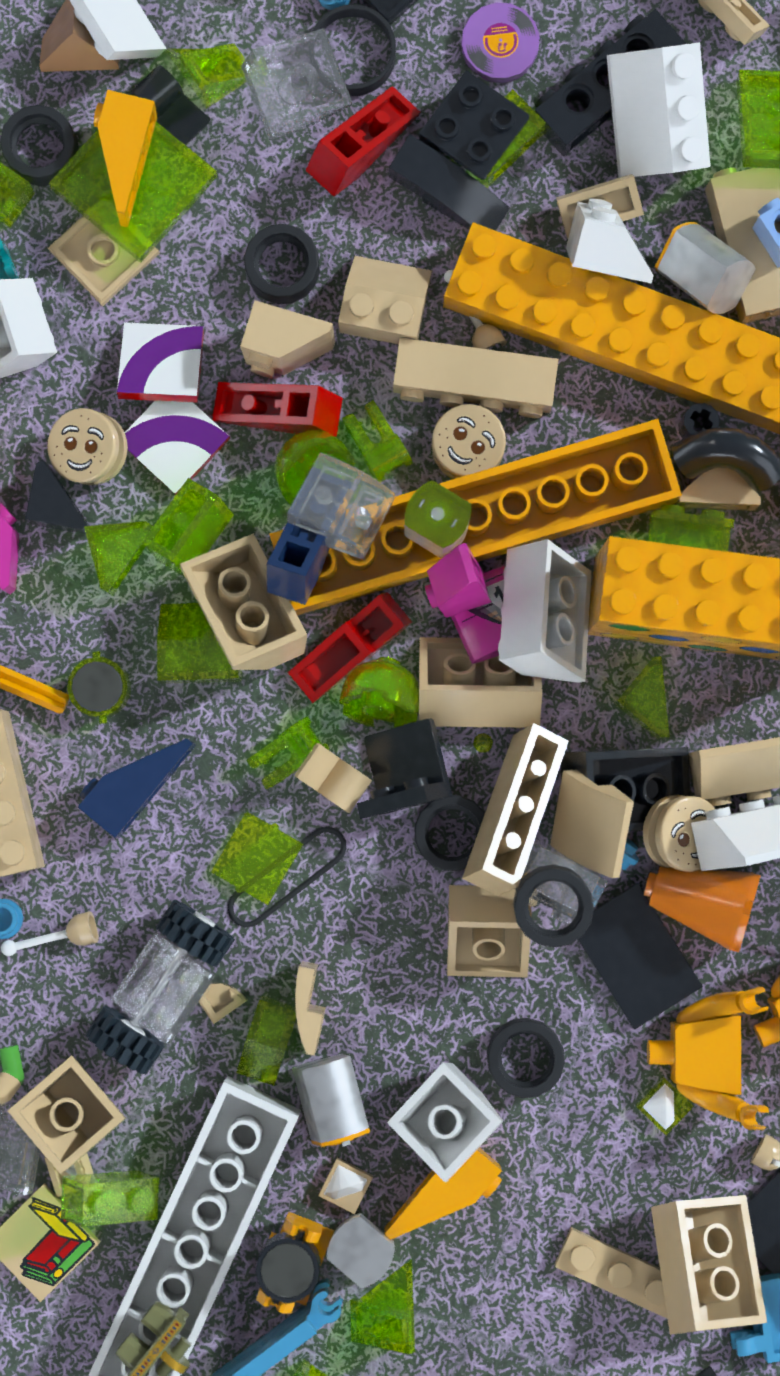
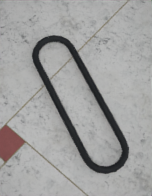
[228,826,347,927]

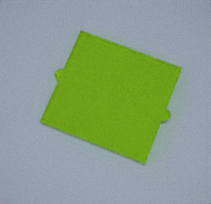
[211,811,304,905]

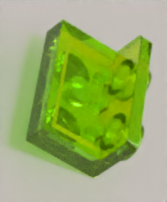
[647,505,735,552]

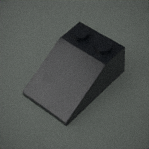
[561,747,690,832]

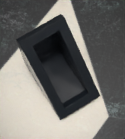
[25,459,93,535]

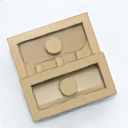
[550,770,634,878]
[295,961,326,1056]

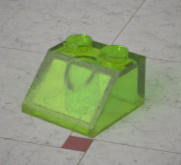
[157,603,242,684]

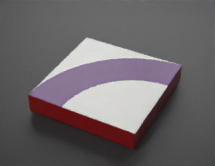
[117,323,204,403]
[125,401,231,496]

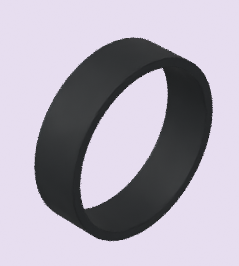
[309,5,396,96]

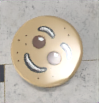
[431,404,506,479]
[47,408,128,485]
[643,795,715,872]

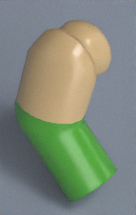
[0,1045,24,1105]

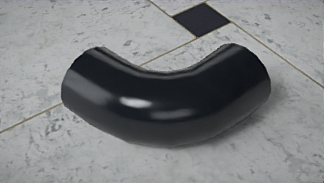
[672,428,780,491]

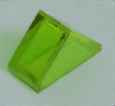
[614,656,670,739]

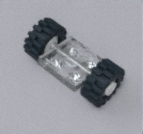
[85,900,235,1075]

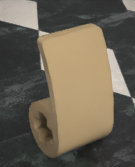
[295,743,372,814]

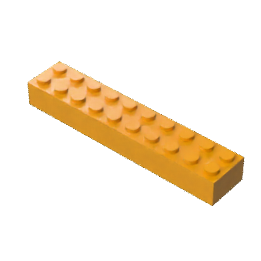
[443,222,780,434]
[269,419,682,616]

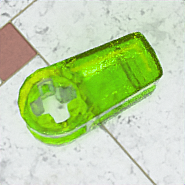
[342,400,413,484]
[246,716,330,790]

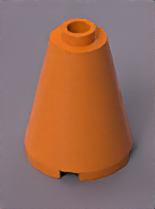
[643,867,761,952]

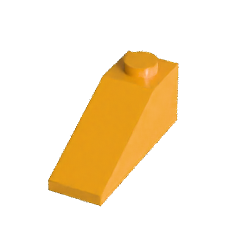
[93,90,157,227]
[384,1147,502,1240]

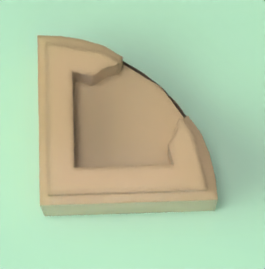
[191,983,248,1024]

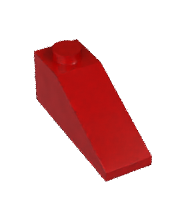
[305,86,421,197]
[212,382,343,437]

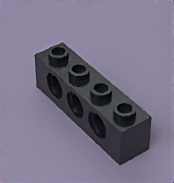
[533,9,686,157]

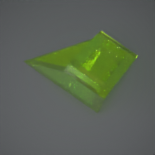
[165,43,256,109]
[84,521,157,596]
[350,1259,415,1354]

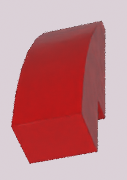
[287,592,412,703]

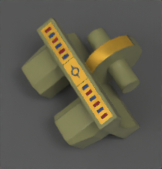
[115,1300,191,1376]

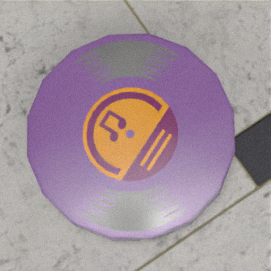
[462,2,540,83]

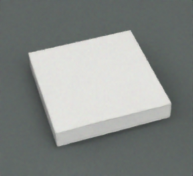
[70,0,166,60]

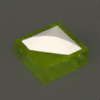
[635,1076,694,1135]

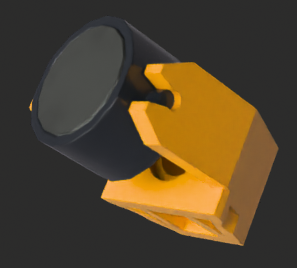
[256,1211,334,1313]

